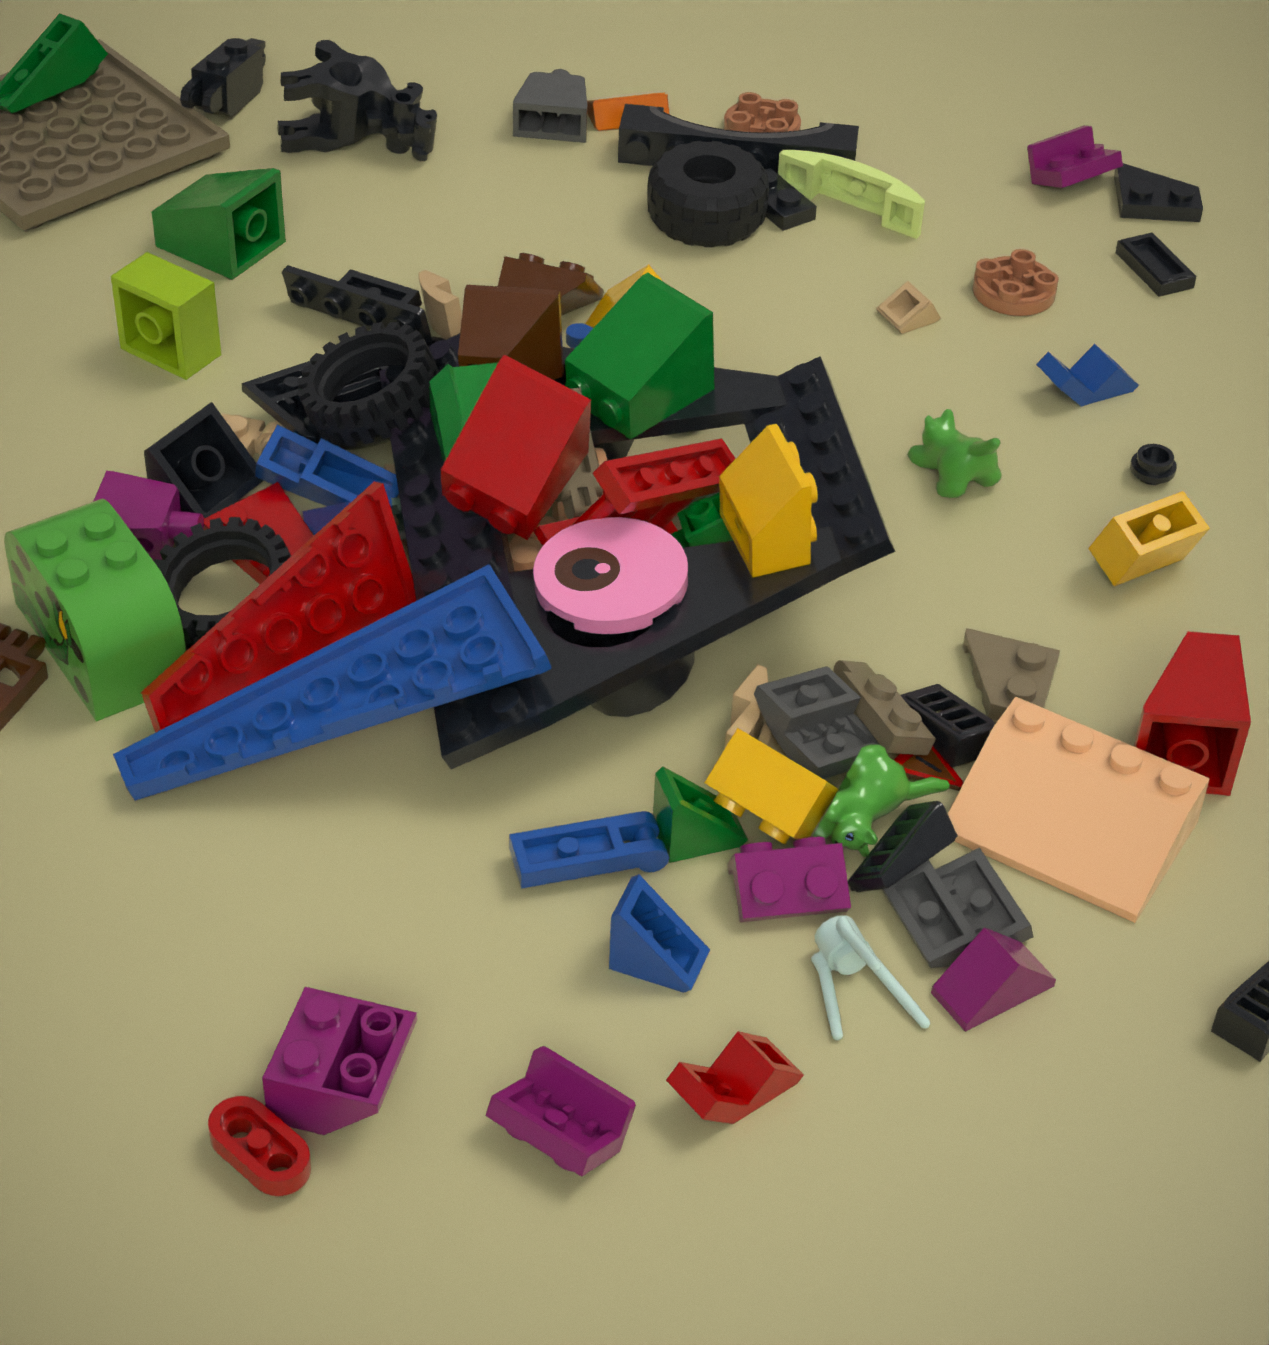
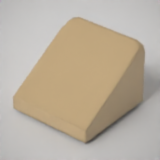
[876,281,941,334]

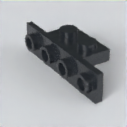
[282,265,433,347]

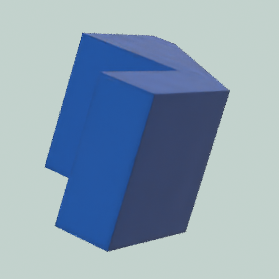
[1036,343,1139,406]

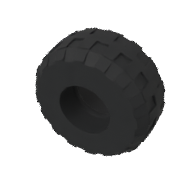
[647,141,769,247]

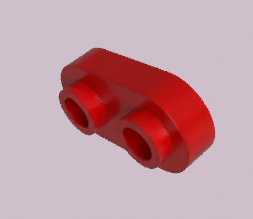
[208,1096,311,1196]

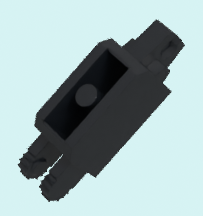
[180,38,266,117]

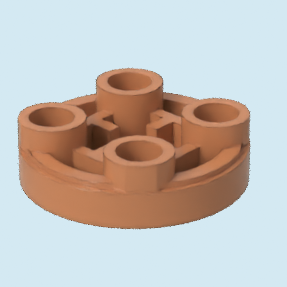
[724,92,801,132]
[972,249,1059,316]

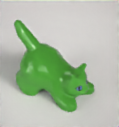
[907,409,1002,498]
[812,744,950,857]

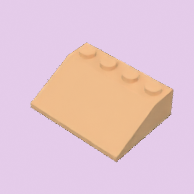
[948,697,1210,923]

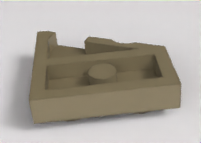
[963,628,1060,721]

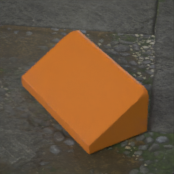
[587,92,669,131]

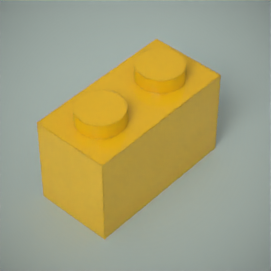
[1088,491,1210,586]
[704,728,838,845]

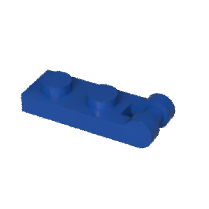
[509,811,670,889]

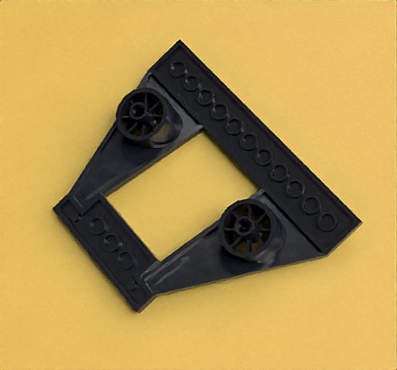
[379,333,896,770]

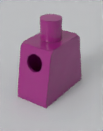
[93,470,204,561]

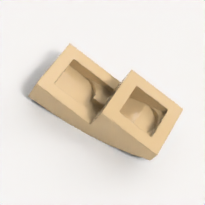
[419,270,462,340]
[724,664,768,749]

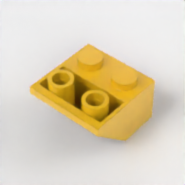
[719,424,818,578]

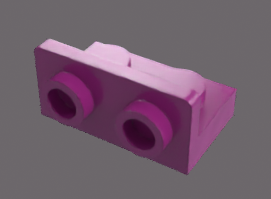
[1027,125,1123,188]

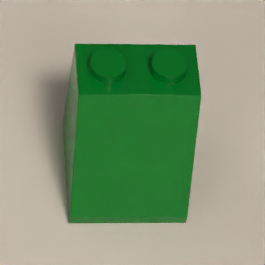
[151,168,286,280]
[565,273,715,439]

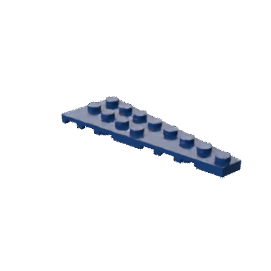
[113,564,552,801]

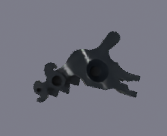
[277,40,437,161]

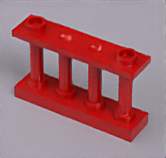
[534,438,736,546]

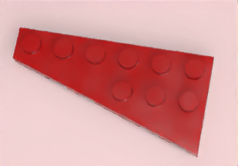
[141,482,416,733]

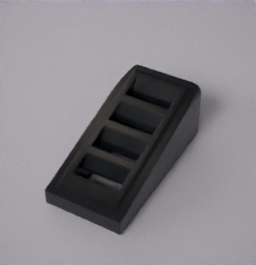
[901,684,996,768]
[848,801,958,892]
[1211,961,1269,1062]

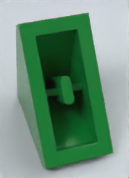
[653,766,748,863]

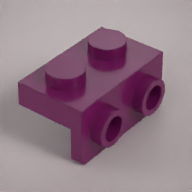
[727,837,851,922]
[485,1046,636,1177]

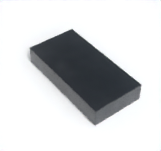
[1115,232,1197,297]

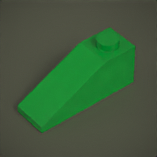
[0,13,108,113]

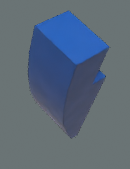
[255,424,399,506]

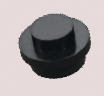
[1130,444,1177,485]

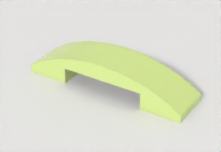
[778,150,925,239]

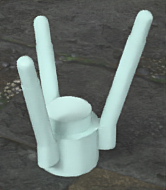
[811,916,930,1040]

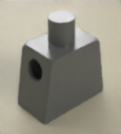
[513,69,587,143]

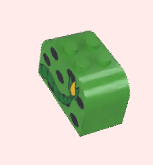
[4,499,186,721]

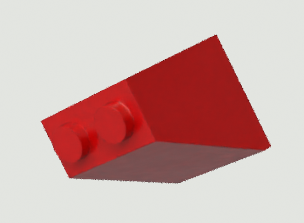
[441,355,591,540]
[1134,631,1251,796]

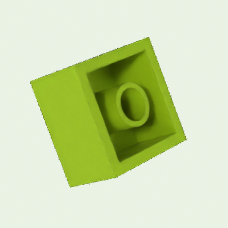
[111,252,222,380]

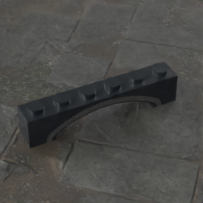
[618,104,859,174]

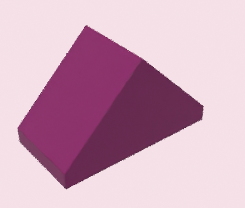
[931,927,1056,1032]

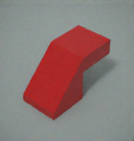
[666,1031,804,1124]

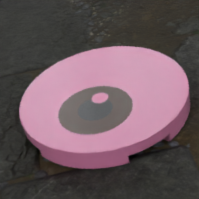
[533,517,688,634]

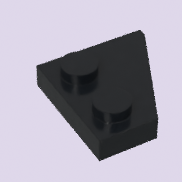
[1114,163,1203,222]

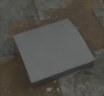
[754,666,880,779]
[882,847,1034,968]

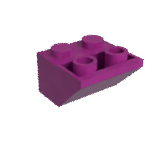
[262,987,417,1135]

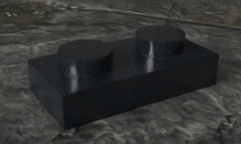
[765,168,817,231]

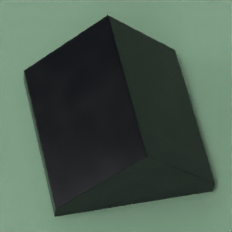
[144,402,264,518]

